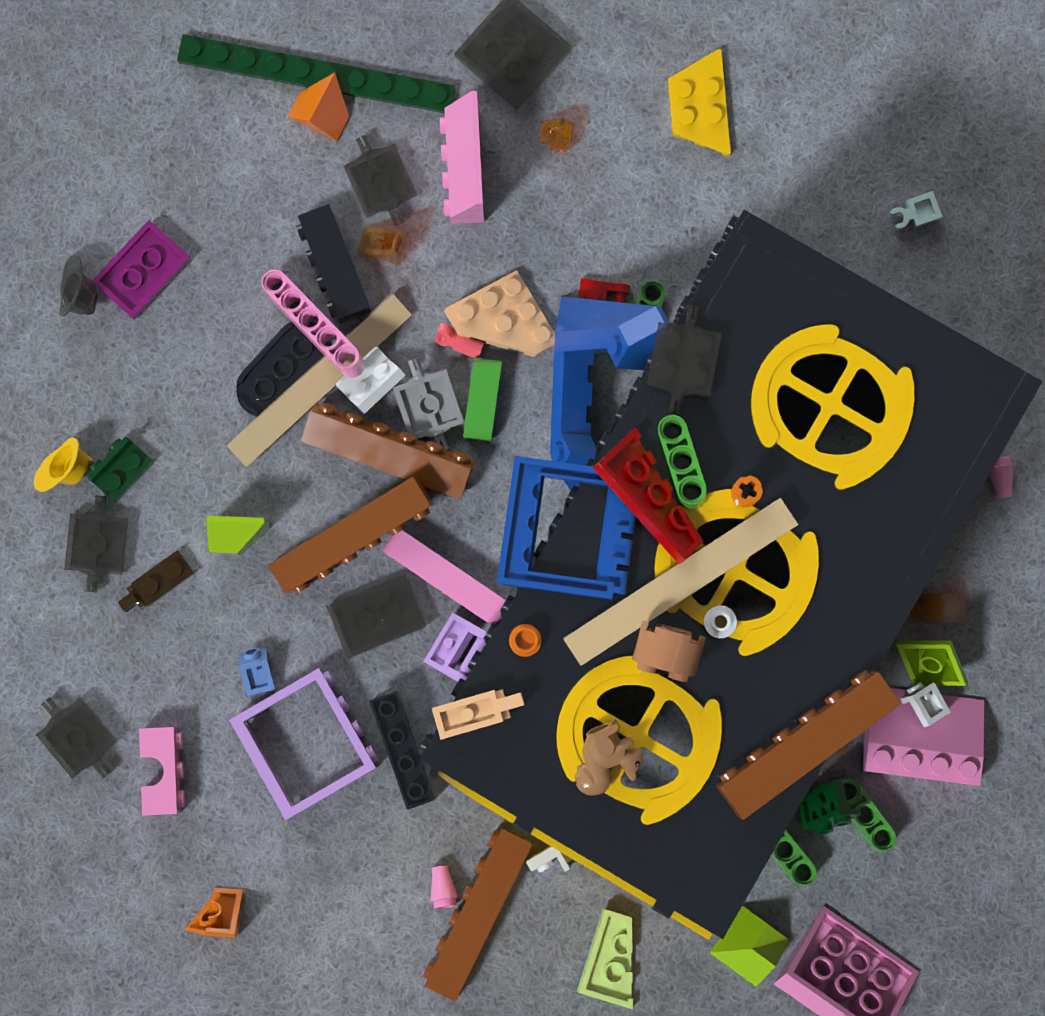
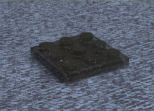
[454,0,572,110]

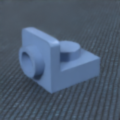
[239,648,275,696]

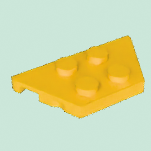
[668,49,731,156]

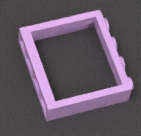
[229,668,379,820]

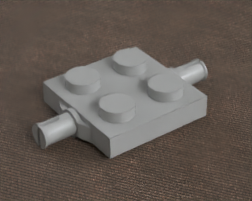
[393,357,464,450]

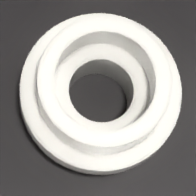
[704,606,737,638]

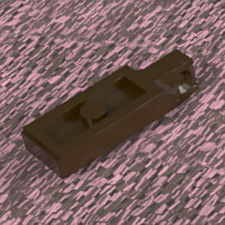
[118,550,195,612]

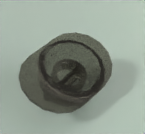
[59,254,97,317]

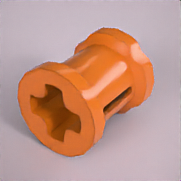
[731,476,763,507]

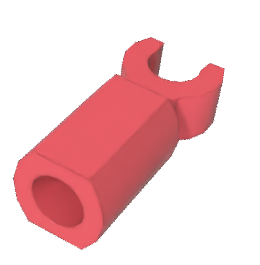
[434,323,485,358]

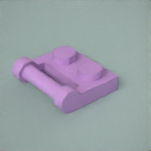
[423,612,487,682]

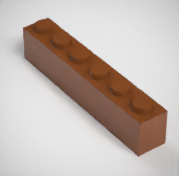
[301,403,475,499]
[268,475,434,595]
[716,670,901,820]
[422,827,533,1002]

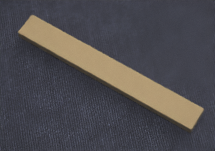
[226,294,412,467]
[563,498,798,666]

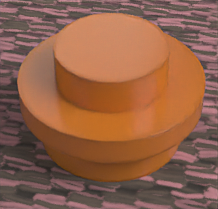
[509,624,541,657]

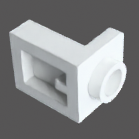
[900,681,951,727]
[525,845,572,873]

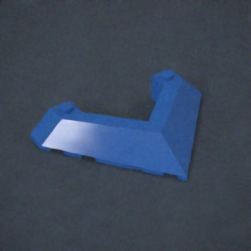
[550,296,669,491]

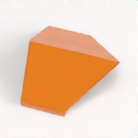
[287,72,350,141]
[184,888,243,938]

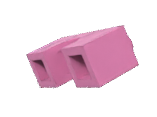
[139,727,186,816]

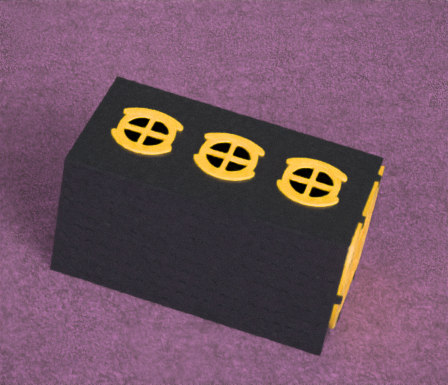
[418,210,1043,940]

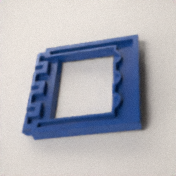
[497,456,637,600]

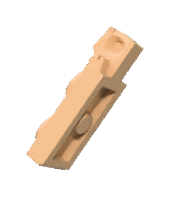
[432,689,525,740]

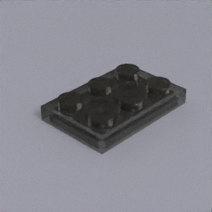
[326,574,427,659]

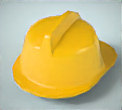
[34,437,94,492]

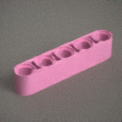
[261,270,365,378]
[381,530,506,626]

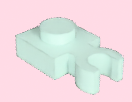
[888,191,943,231]

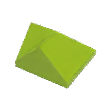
[206,516,271,555]
[896,640,968,686]
[709,905,789,987]

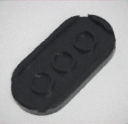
[236,322,330,417]

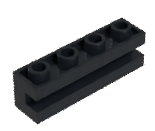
[296,204,372,324]
[369,691,435,810]

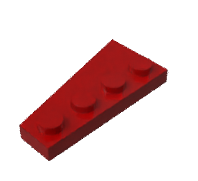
[592,427,704,564]

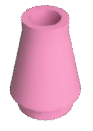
[989,456,1014,498]
[430,866,459,909]

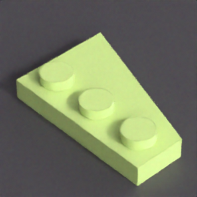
[577,908,633,1009]

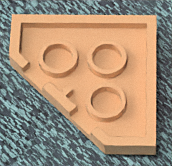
[444,270,555,357]

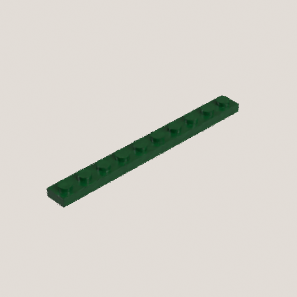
[177,34,455,114]

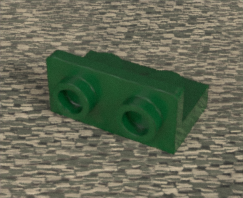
[87,436,154,503]
[799,780,861,835]

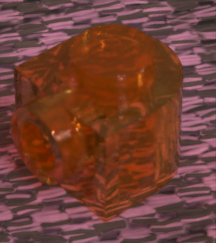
[540,118,575,153]

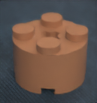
[632,621,706,682]

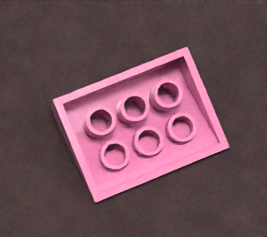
[440,91,484,224]
[861,688,984,786]
[774,906,919,1016]

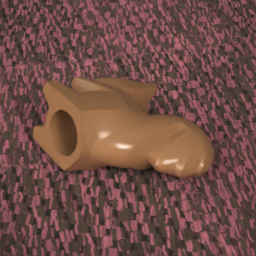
[575,719,643,796]

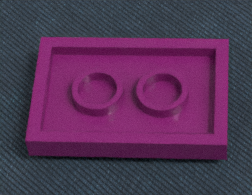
[92,220,191,320]

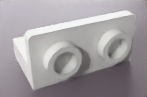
[336,347,405,414]

